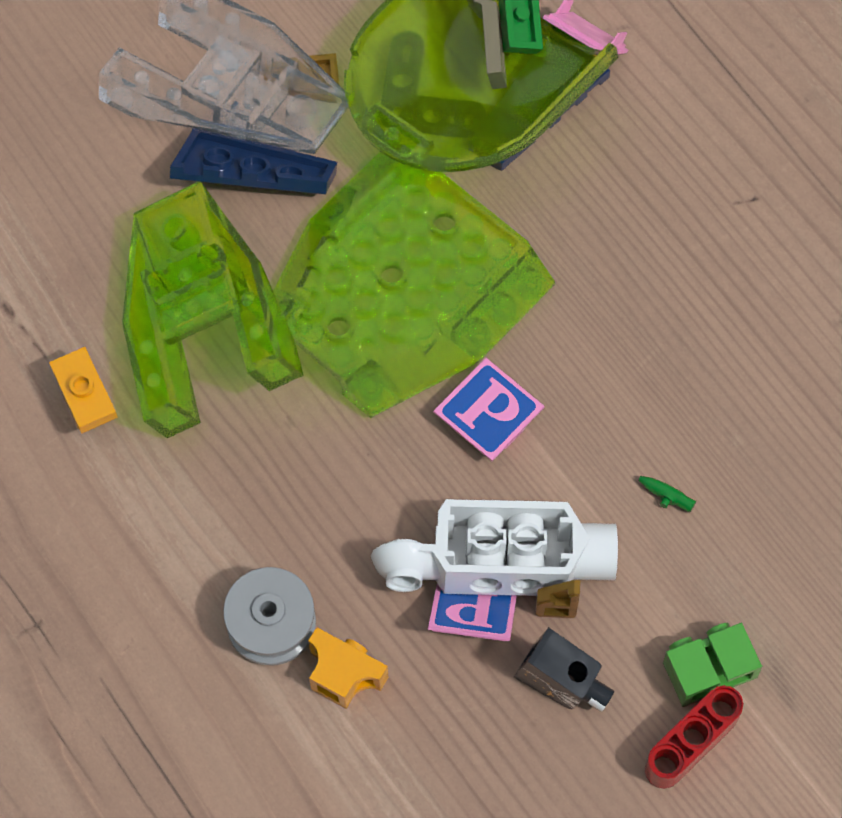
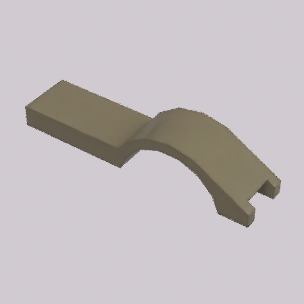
[467,0,507,89]

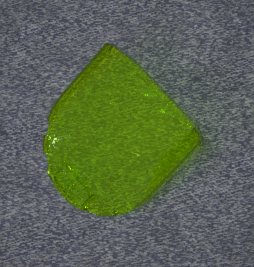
[344,0,619,172]

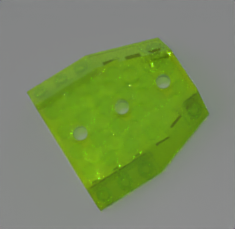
[258,146,555,418]

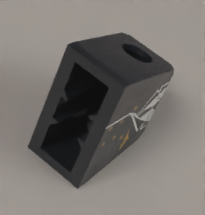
[514,627,614,712]

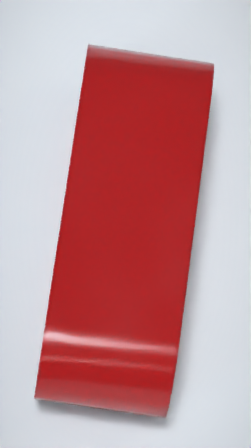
[645,685,744,789]

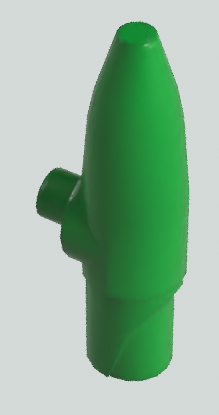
[638,476,696,513]

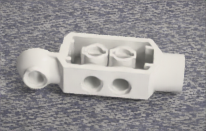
[371,499,618,596]

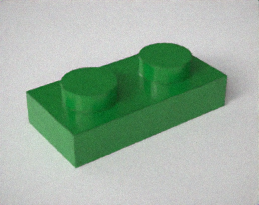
[498,0,543,54]

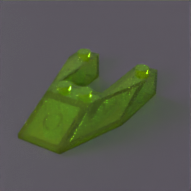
[122,181,304,438]

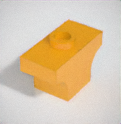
[49,347,118,434]
[308,627,389,709]

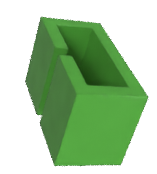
[663,622,762,707]

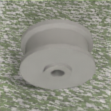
[224,567,316,665]

